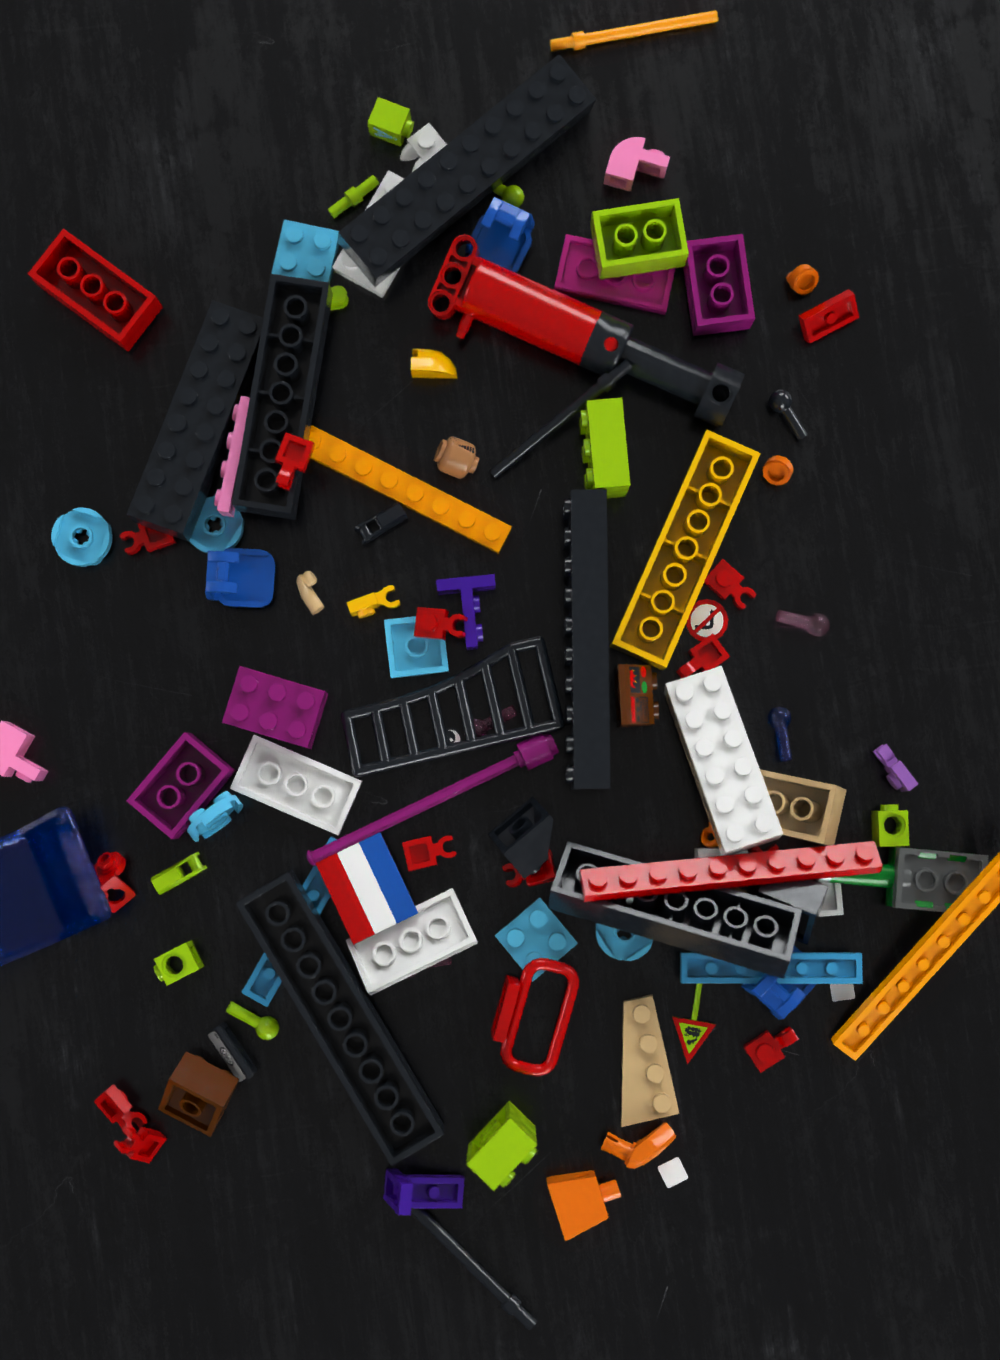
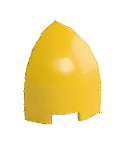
[411,349,458,379]

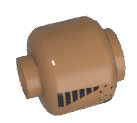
[434,436,479,479]

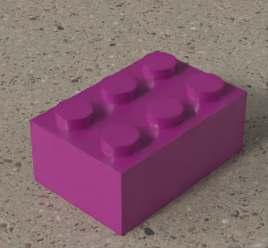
[683,234,755,336]
[222,666,328,749]
[126,732,236,839]

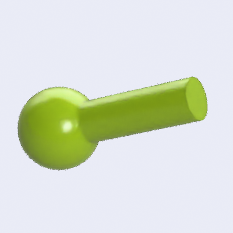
[493,184,524,207]
[226,1001,279,1040]

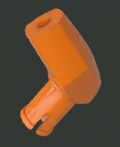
[601,1123,676,1169]

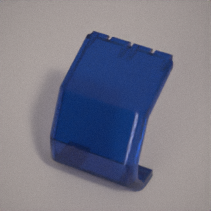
[0,806,112,966]

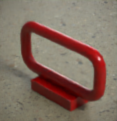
[491,958,579,1076]

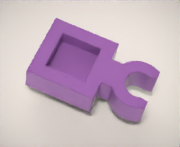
[872,744,918,791]

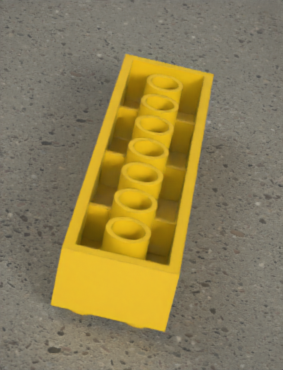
[610,430,761,671]

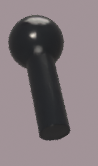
[769,389,808,441]

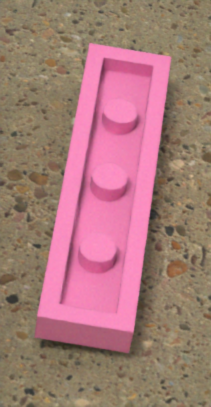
[214,396,250,518]

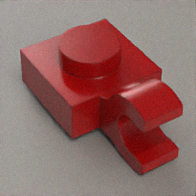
[275,432,315,491]
[676,634,730,678]
[743,1026,799,1073]
[94,1084,147,1136]

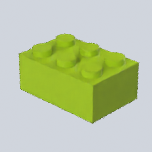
[590,198,689,280]
[579,397,630,498]
[467,1101,537,1191]

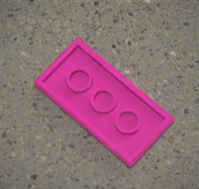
[554,234,675,315]

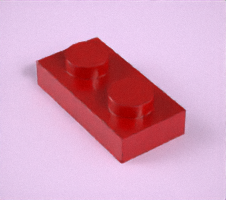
[798,289,860,344]

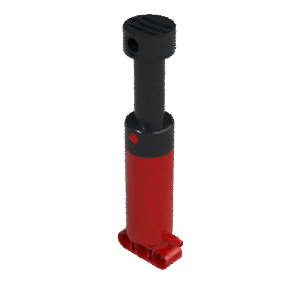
[428,234,745,428]

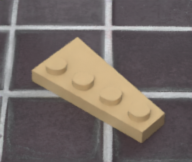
[620,994,680,1127]

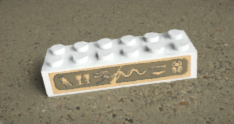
[664,666,783,856]

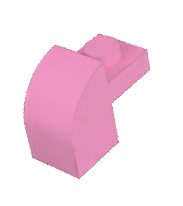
[603,137,670,192]
[0,721,48,783]

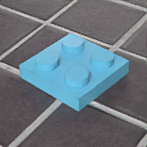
[271,219,339,283]
[384,616,449,679]
[495,897,578,982]

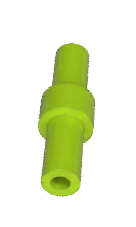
[327,175,380,219]

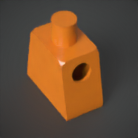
[546,1170,621,1241]

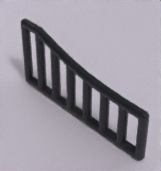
[341,636,565,777]

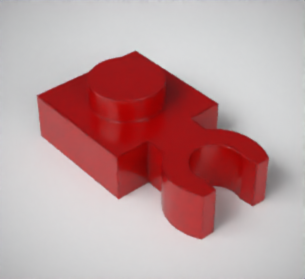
[120,524,176,555]
[704,559,756,610]
[414,607,468,640]
[402,835,457,871]
[502,849,556,888]
[113,1127,167,1163]

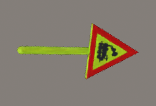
[672,983,716,1065]

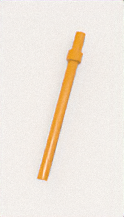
[550,10,718,52]

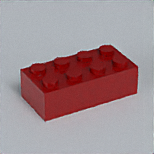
[28,228,163,352]

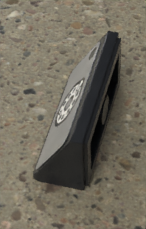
[207,1022,257,1083]

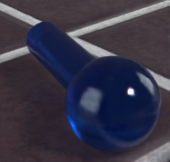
[768,706,792,762]

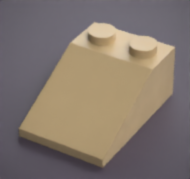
[760,769,847,846]

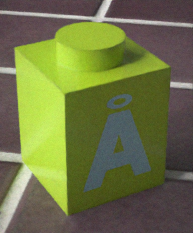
[367,97,414,147]

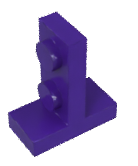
[436,574,496,650]
[383,1168,465,1215]

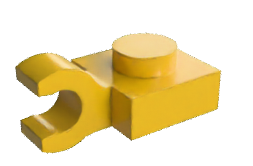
[346,585,401,619]

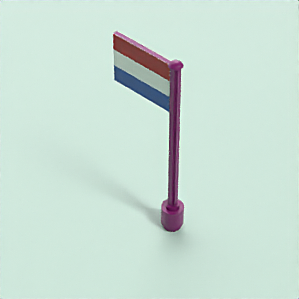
[306,732,559,945]

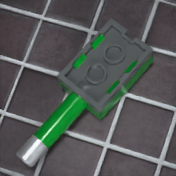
[816,847,989,912]

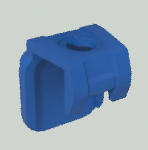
[465,197,535,273]
[205,548,275,608]
[741,945,816,1020]

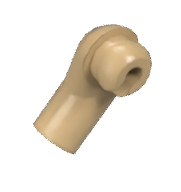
[296,571,325,615]

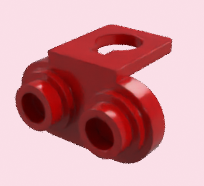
[73,852,136,913]

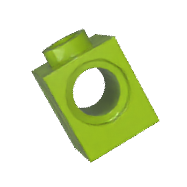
[871,804,909,847]
[154,940,204,986]

